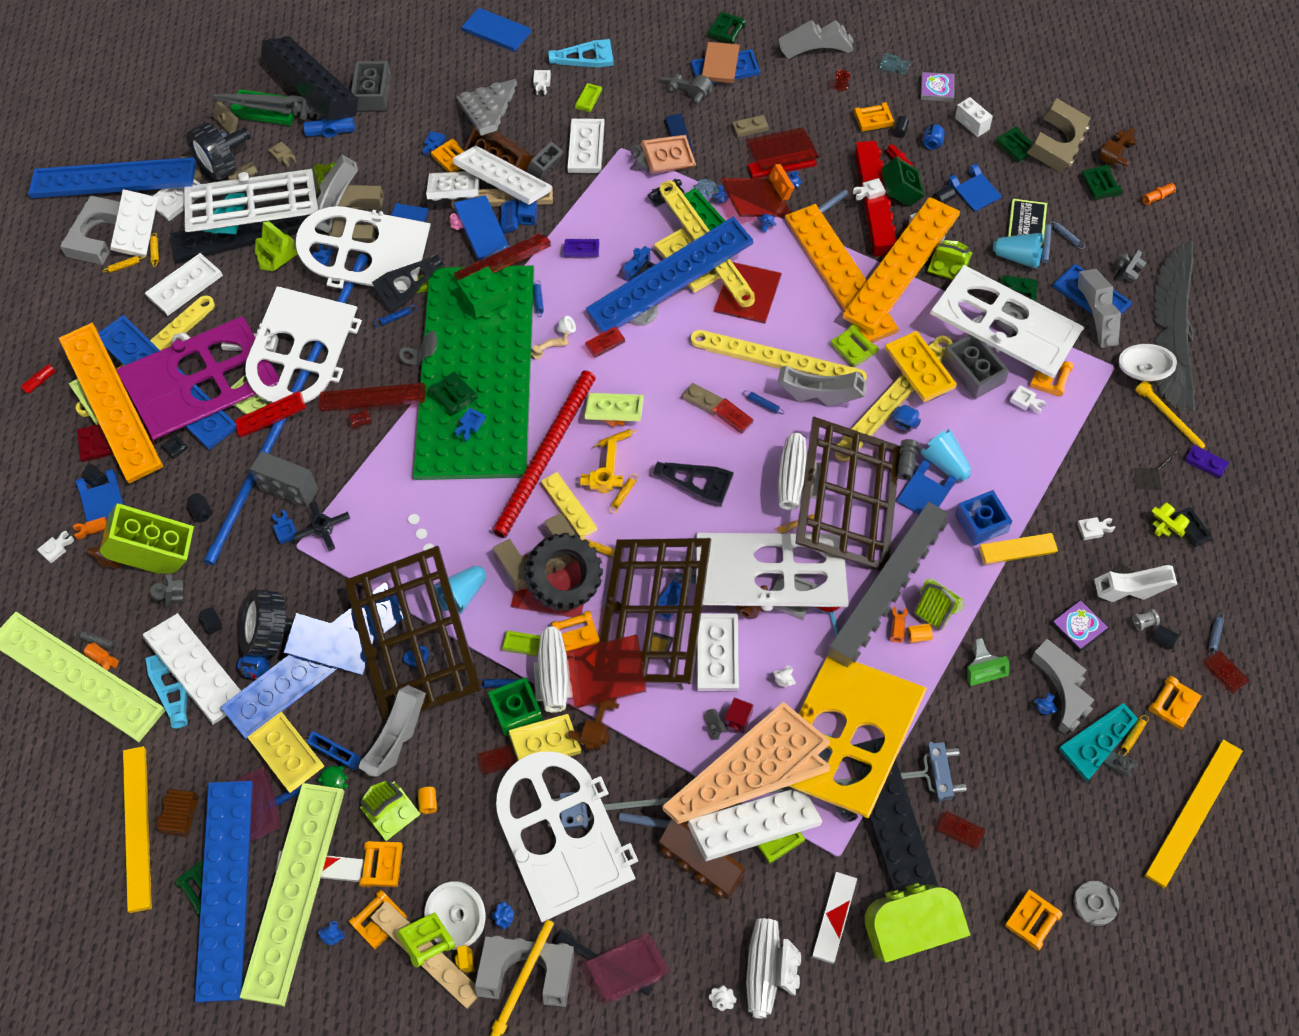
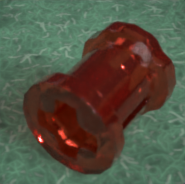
[835,70,850,92]
[349,408,372,429]

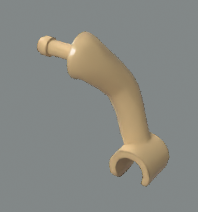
[531,332,569,359]

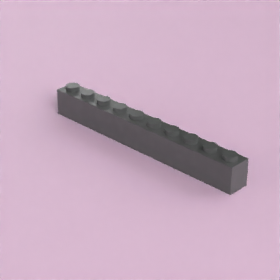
[827,502,949,668]

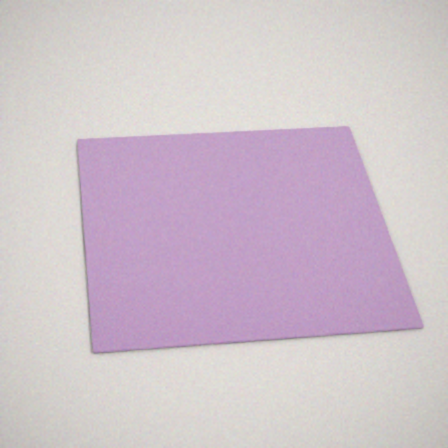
[297,148,1114,857]

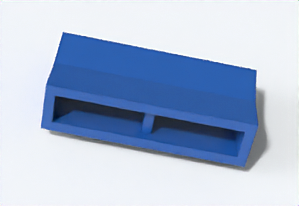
[306,731,362,771]

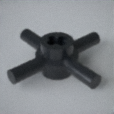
[293,501,350,551]

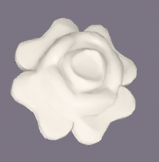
[773,666,796,687]
[709,986,737,1011]

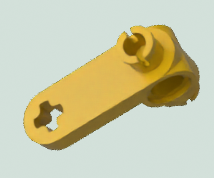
[580,439,623,493]

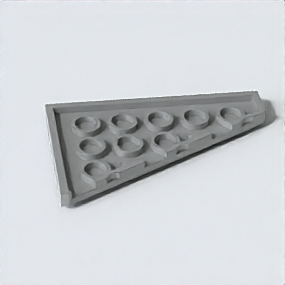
[457,79,518,135]

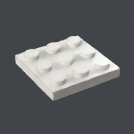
[426,171,480,201]

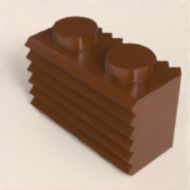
[157,789,199,837]

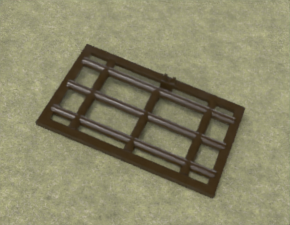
[795,417,900,571]
[593,538,712,684]
[345,546,481,724]

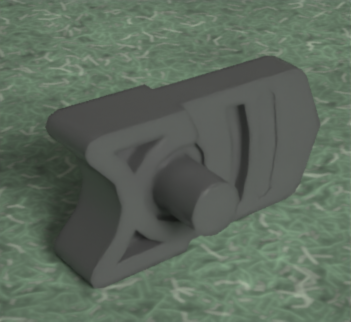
[704,709,727,740]
[1104,752,1138,777]

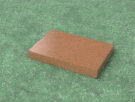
[702,42,740,83]
[641,135,696,174]

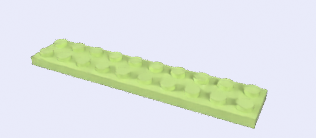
[0,612,166,743]
[240,783,345,1006]

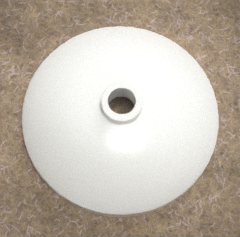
[1119,344,1177,381]
[425,881,485,950]

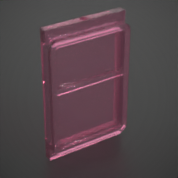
[232,767,281,843]
[586,933,670,1003]

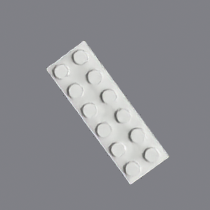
[453,146,551,204]
[143,613,241,725]
[687,789,822,861]

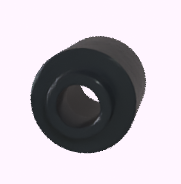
[187,493,212,522]

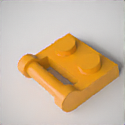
[853,102,894,132]
[431,139,465,172]
[1030,361,1074,396]
[551,610,600,655]
[1148,676,1202,730]
[359,841,403,887]
[1005,889,1063,951]
[348,890,408,949]

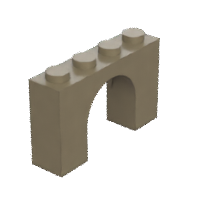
[1027,98,1090,172]
[329,185,384,248]
[493,513,576,591]

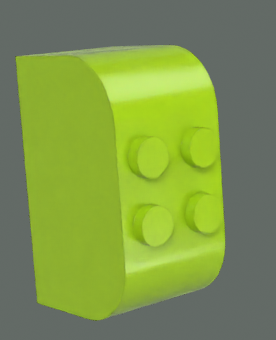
[100,503,194,574]
[865,883,971,963]

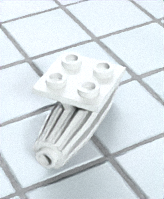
[777,433,821,510]
[534,627,577,712]
[746,918,801,1019]

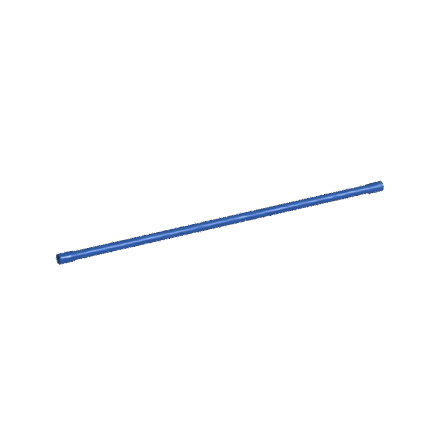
[203,254,368,565]

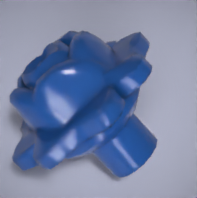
[786,171,802,188]
[712,185,732,203]
[757,213,776,232]
[1034,693,1058,715]
[491,901,514,929]
[318,921,345,945]

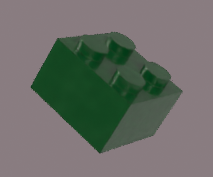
[881,156,925,207]

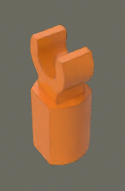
[73,517,107,540]
[890,607,907,643]
[84,643,119,670]

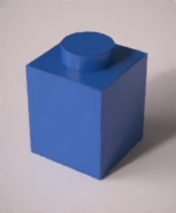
[517,200,538,226]

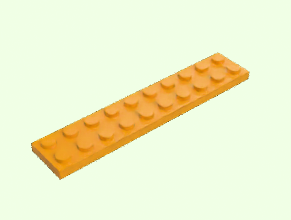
[843,197,960,334]
[785,204,899,343]
[59,322,164,483]

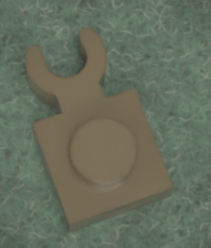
[269,141,296,167]
[229,161,258,180]

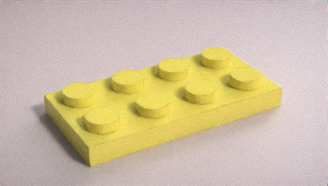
[654,228,720,293]
[248,712,324,793]

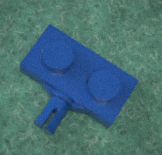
[623,246,651,281]

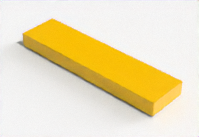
[979,533,1058,565]

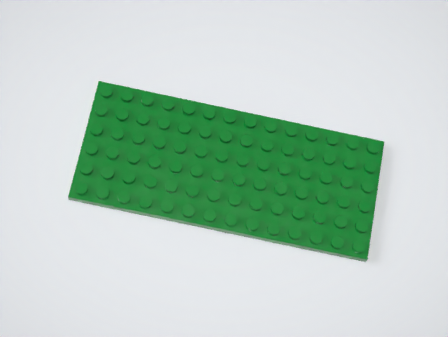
[413,265,535,480]

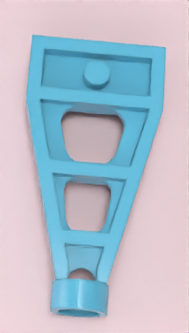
[548,39,614,67]
[145,655,188,728]

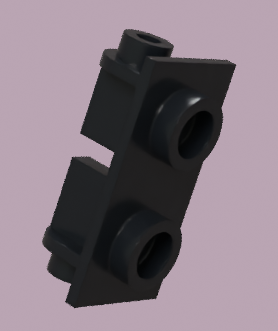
[647,179,685,207]

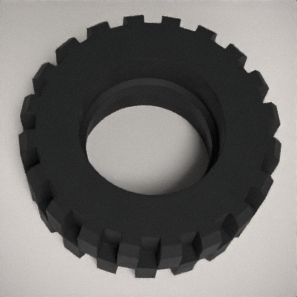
[524,533,603,611]

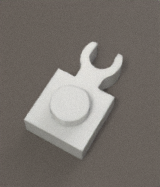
[533,70,551,95]
[853,178,886,200]
[1010,385,1046,414]
[1077,517,1115,540]
[37,531,74,563]

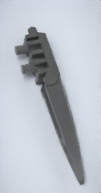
[211,94,324,121]

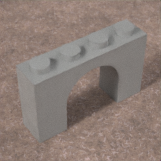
[60,196,120,265]
[475,936,574,1007]

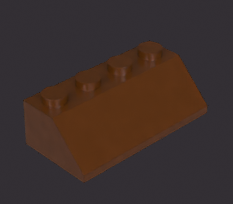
[464,126,534,172]
[659,819,745,900]

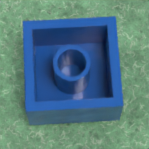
[955,490,1012,546]

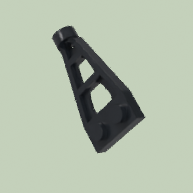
[372,253,444,312]
[653,461,734,507]

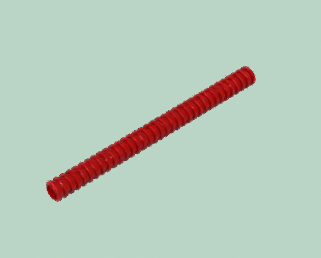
[492,370,596,538]

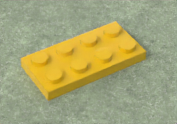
[885,331,957,402]

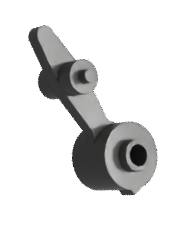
[658,74,713,104]

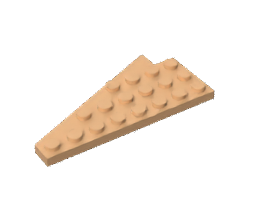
[663,702,830,824]

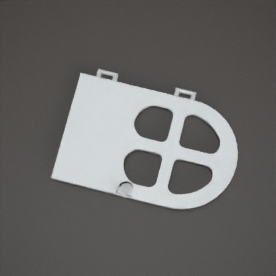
[296,206,430,293]
[246,286,362,403]
[496,751,638,922]

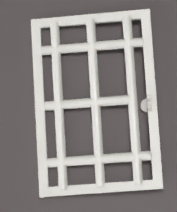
[184,169,318,232]

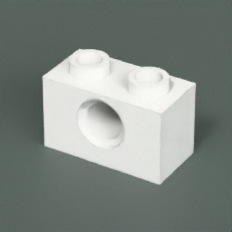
[955,97,993,137]

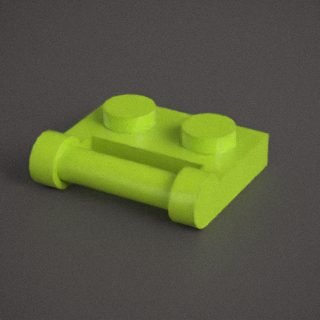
[830,324,879,368]
[396,912,455,968]

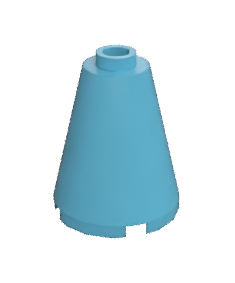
[993,233,1044,269]
[920,428,972,482]
[434,565,487,615]

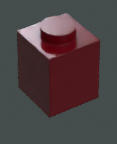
[725,697,754,734]

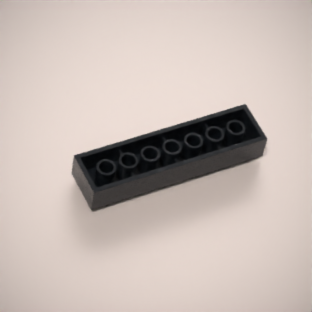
[261,36,358,120]

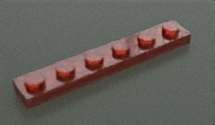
[454,233,551,281]
[319,383,426,411]

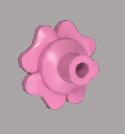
[449,213,463,230]

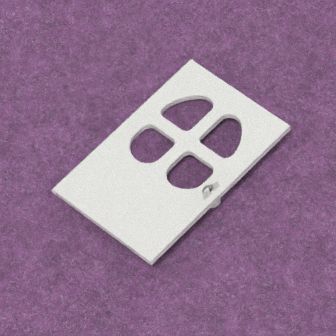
[930,265,1084,378]
[696,533,848,611]

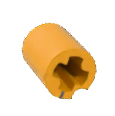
[907,623,933,643]
[418,787,437,814]

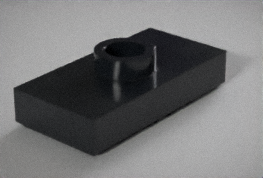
[1172,507,1213,548]

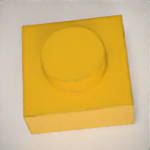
[455,945,475,973]

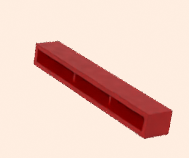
[855,141,898,257]

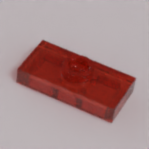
[585,326,625,358]
[713,398,754,434]
[1203,650,1250,694]
[478,744,518,775]
[937,811,986,850]

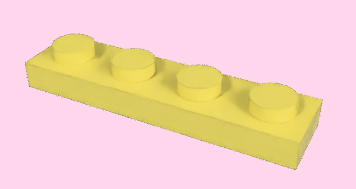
[541,472,597,539]

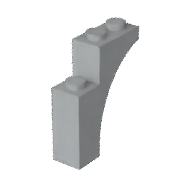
[779,20,854,59]
[315,155,358,233]
[1078,269,1121,348]
[778,366,867,407]
[1031,639,1094,735]
[359,685,426,777]

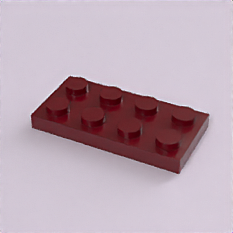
[77,414,156,462]

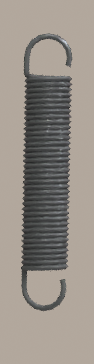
[75,630,119,652]

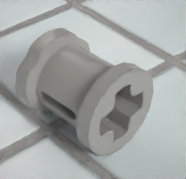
[1132,609,1160,632]

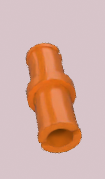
[1142,183,1176,205]

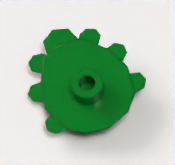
[317,766,348,789]

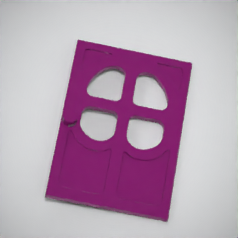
[116,316,280,440]

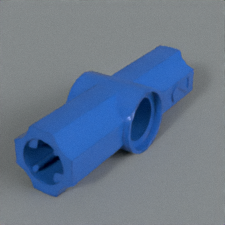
[304,117,355,138]

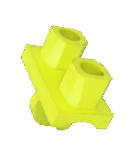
[1152,502,1190,538]

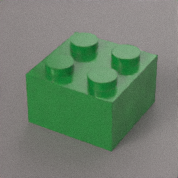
[457,266,507,318]
[488,677,543,737]

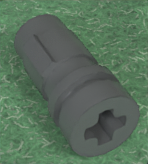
[897,439,920,480]

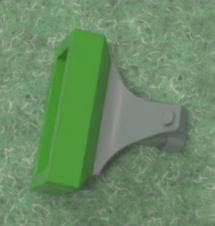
[967,638,1009,686]

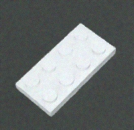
[568,119,605,173]
[110,189,158,257]
[145,253,223,316]
[698,614,739,691]

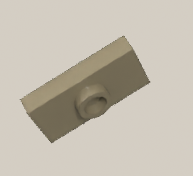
[212,102,239,133]

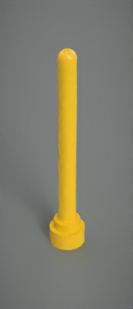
[1135,381,1205,449]

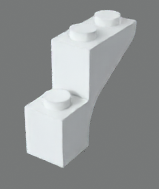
[1094,565,1177,602]

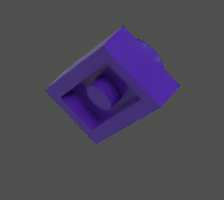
[564,239,600,257]
[1184,445,1229,479]

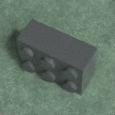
[351,61,391,111]
[943,335,1009,399]
[250,451,318,507]

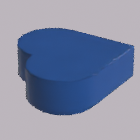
[403,646,430,669]

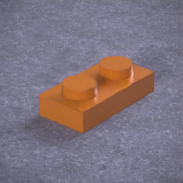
[769,164,795,201]

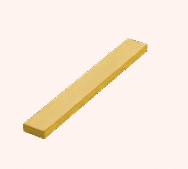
[1145,739,1243,888]
[123,746,152,913]

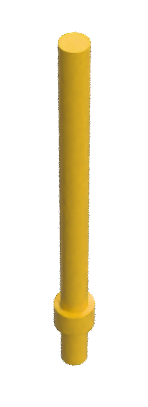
[490,919,554,1036]

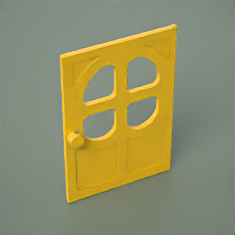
[789,656,927,818]

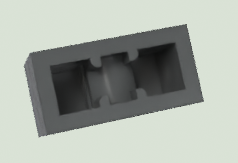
[527,141,564,180]

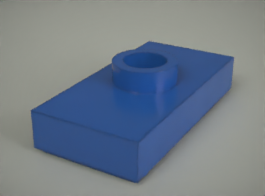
[501,198,518,234]
[656,579,682,622]

